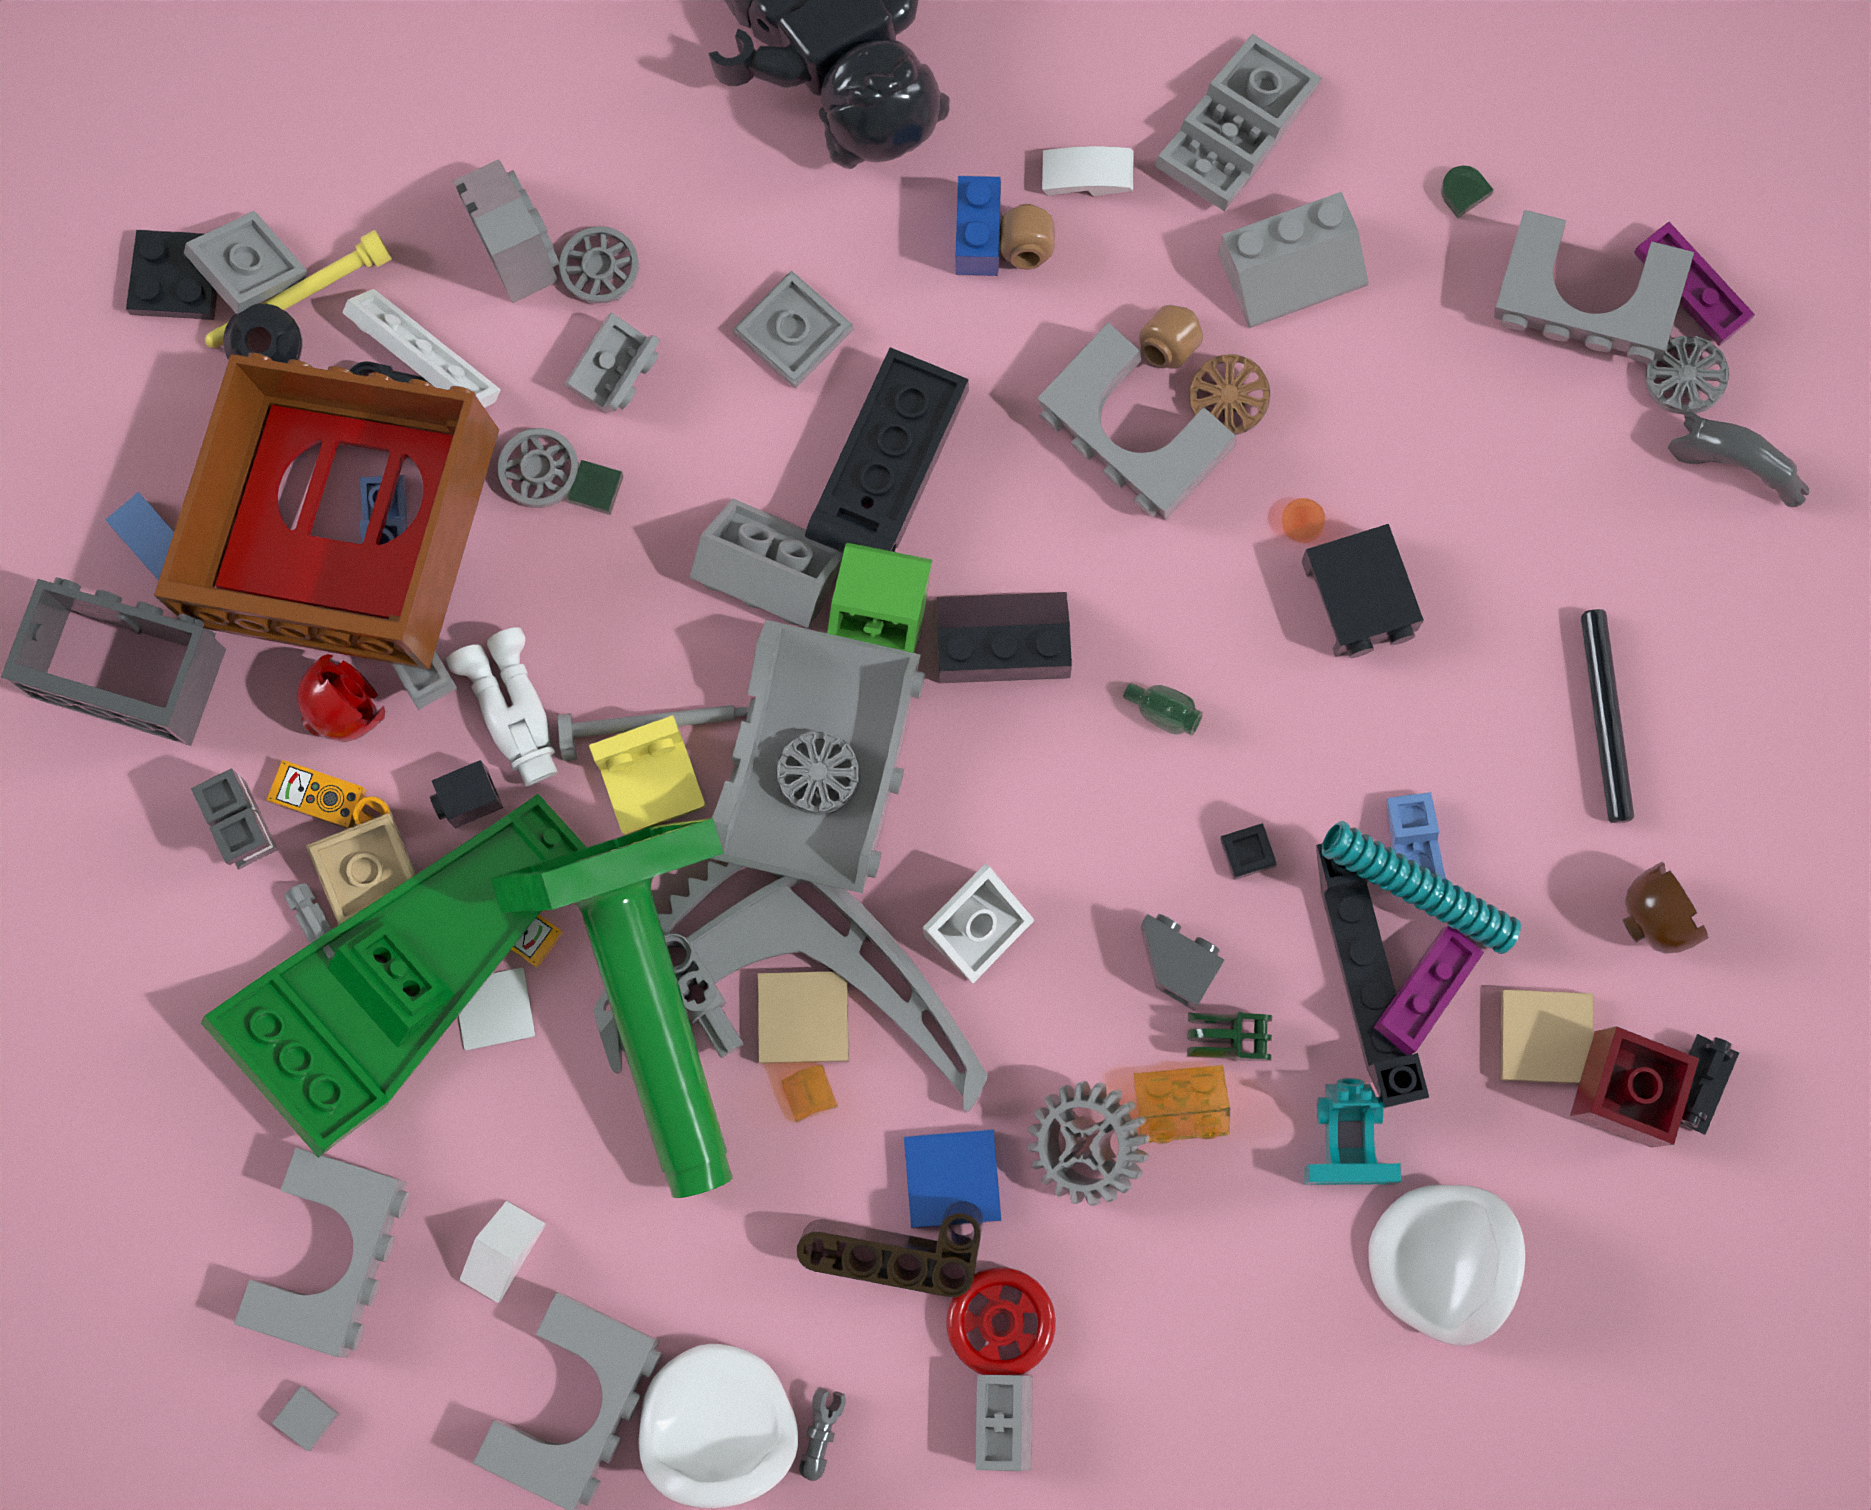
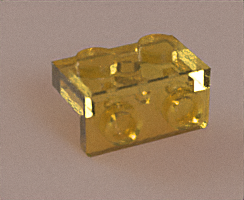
[1133,1065,1230,1144]

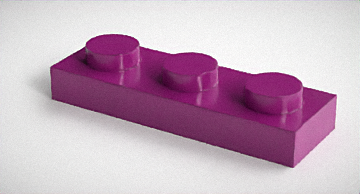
[1634,221,1755,346]
[1374,925,1484,1055]

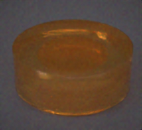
[1282,498,1325,543]

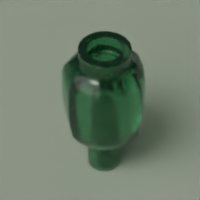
[1123,683,1203,736]

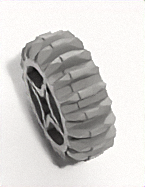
[1027,1081,1150,1206]

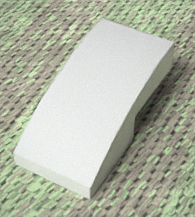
[1042,146,1133,197]

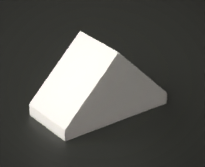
[460,1201,546,1303]

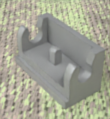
[975,1375,1032,1471]

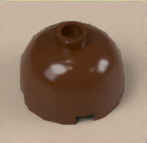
[1622,862,1709,954]

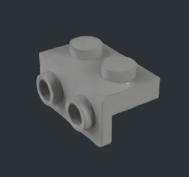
[563,313,660,414]

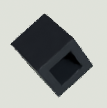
[430,760,504,828]

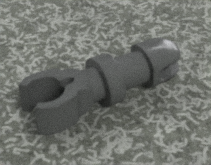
[799,1387,846,1481]

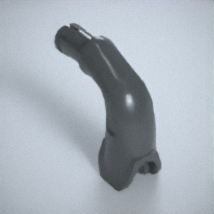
[1668,412,1809,507]

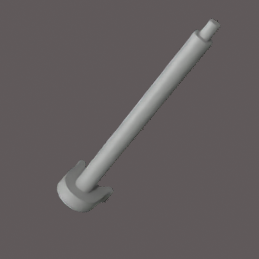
[558,705,747,761]

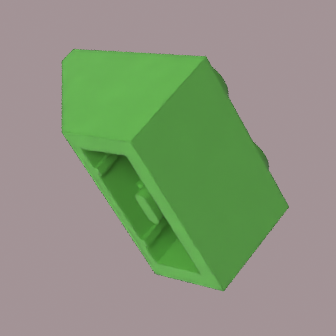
[827,543,932,653]

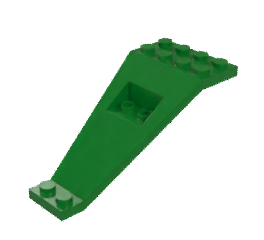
[201,794,586,1158]

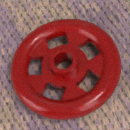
[946,1267,1056,1376]

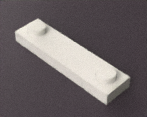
[342,289,501,408]

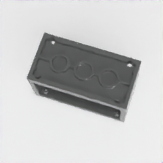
[1,577,226,746]

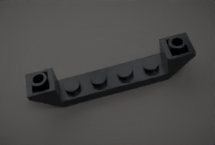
[1316,843,1429,1108]

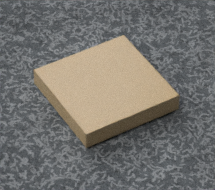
[306,812,416,925]
[758,972,849,1064]
[1500,990,1593,1084]

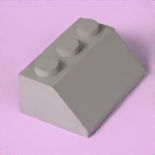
[1218,192,1369,328]
[689,498,843,628]

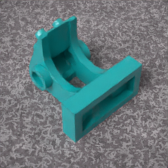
[1304,1078,1401,1185]

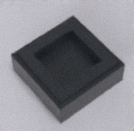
[1220,823,1277,880]

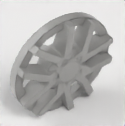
[559,226,639,305]

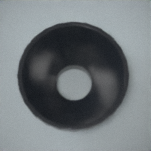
[223,303,303,363]

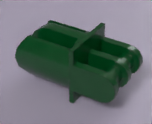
[1187,1012,1272,1062]

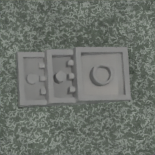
[1155,34,1322,211]

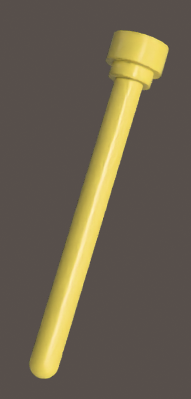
[205,230,392,349]

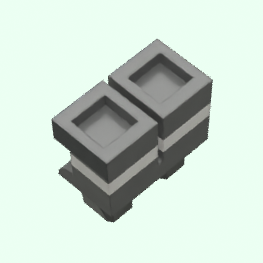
[191,768,278,870]

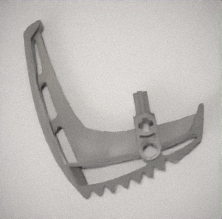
[594,861,988,1113]

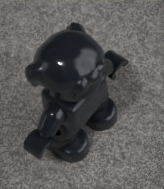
[708,0,950,169]

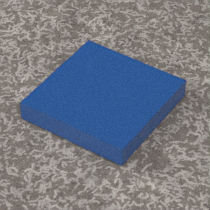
[904,1129,1001,1229]

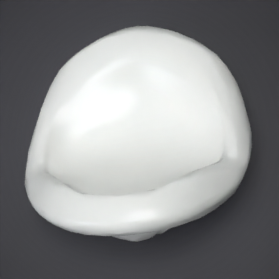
[1369,1185,1525,1346]
[638,1344,798,1508]

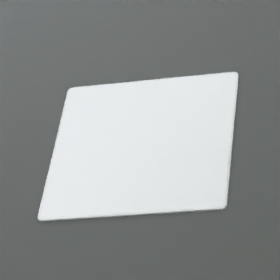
[459,968,535,1050]

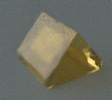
[781,1065,838,1123]

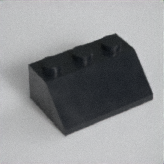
[937,592,1072,684]

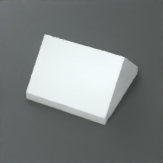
[923,864,1035,983]

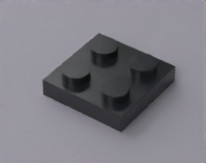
[126,230,217,320]

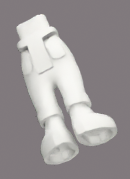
[446,627,558,786]

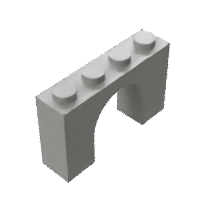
[1494,210,1694,363]
[1038,323,1236,520]
[234,1147,409,1357]
[473,1292,662,1510]

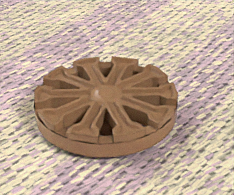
[1190,354,1271,435]

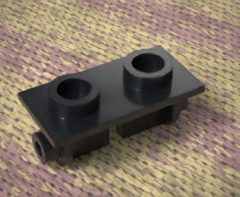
[1680,1034,1739,1135]

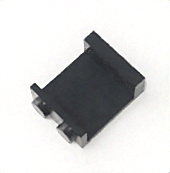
[1301,524,1424,658]

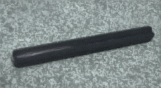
[1581,609,1634,823]

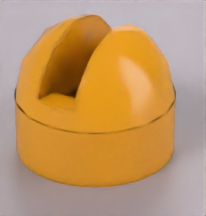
[353,796,390,825]

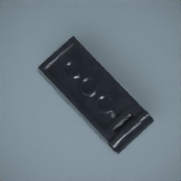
[805,347,969,553]

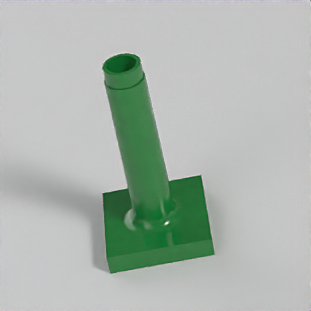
[490,818,733,1198]

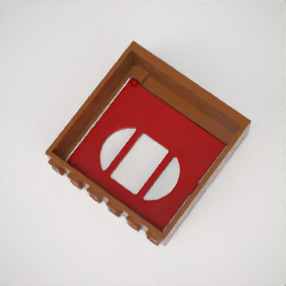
[154,353,499,670]

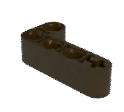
[797,1201,983,1297]

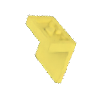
[589,715,706,835]

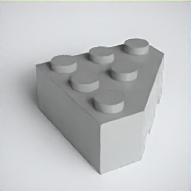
[453,159,560,303]

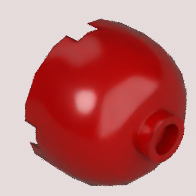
[297,654,386,742]

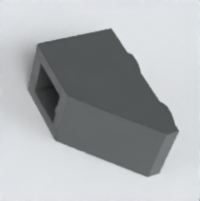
[1140,914,1225,1011]

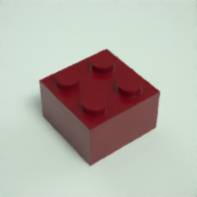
[1570,1026,1699,1148]

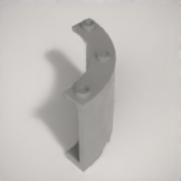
[710,620,925,893]

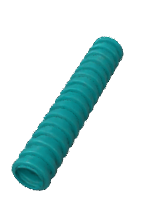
[1322,821,1521,954]

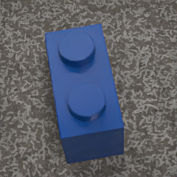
[955,176,1001,276]

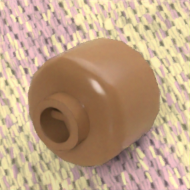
[999,204,1055,270]
[1139,305,1203,369]

